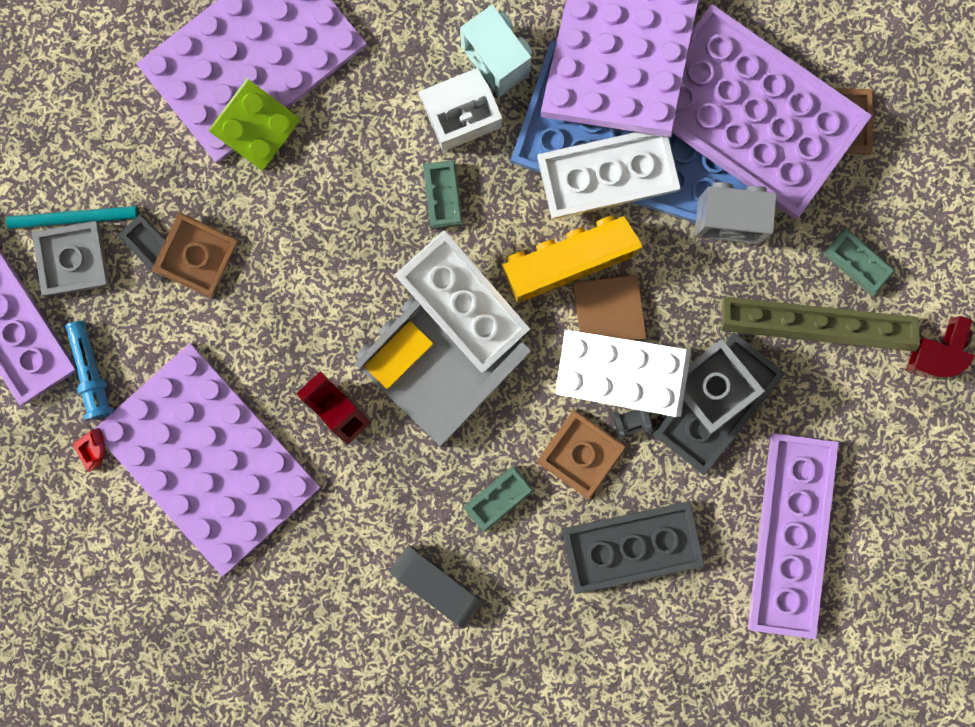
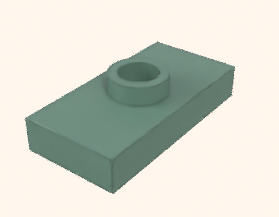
[423,160,463,229]
[823,228,896,296]
[463,465,534,532]

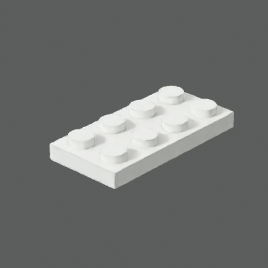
[537,132,681,220]
[394,231,530,373]
[556,330,691,417]

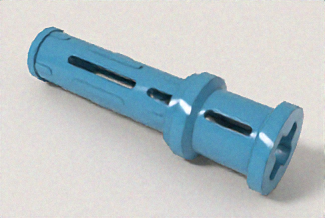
[65,320,114,421]

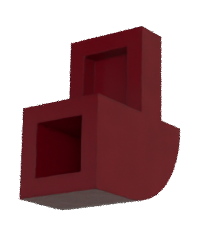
[905,316,975,379]
[296,371,371,445]

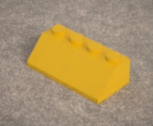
[502,215,643,304]

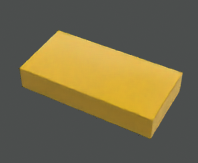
[364,321,434,390]

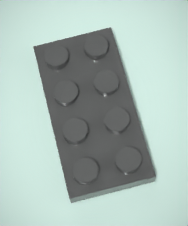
[652,333,785,475]
[561,501,705,594]

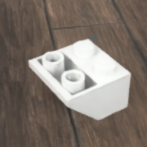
[418,68,502,152]

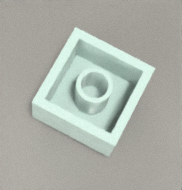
[460,5,532,98]

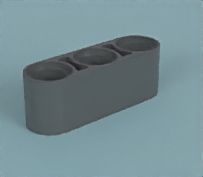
[389,544,484,629]

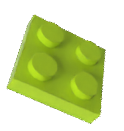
[208,78,301,171]

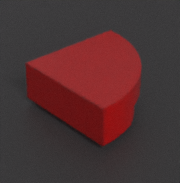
[72,428,105,472]

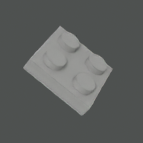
[32,221,110,297]

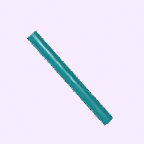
[6,206,138,229]

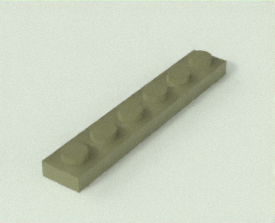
[721,297,920,352]

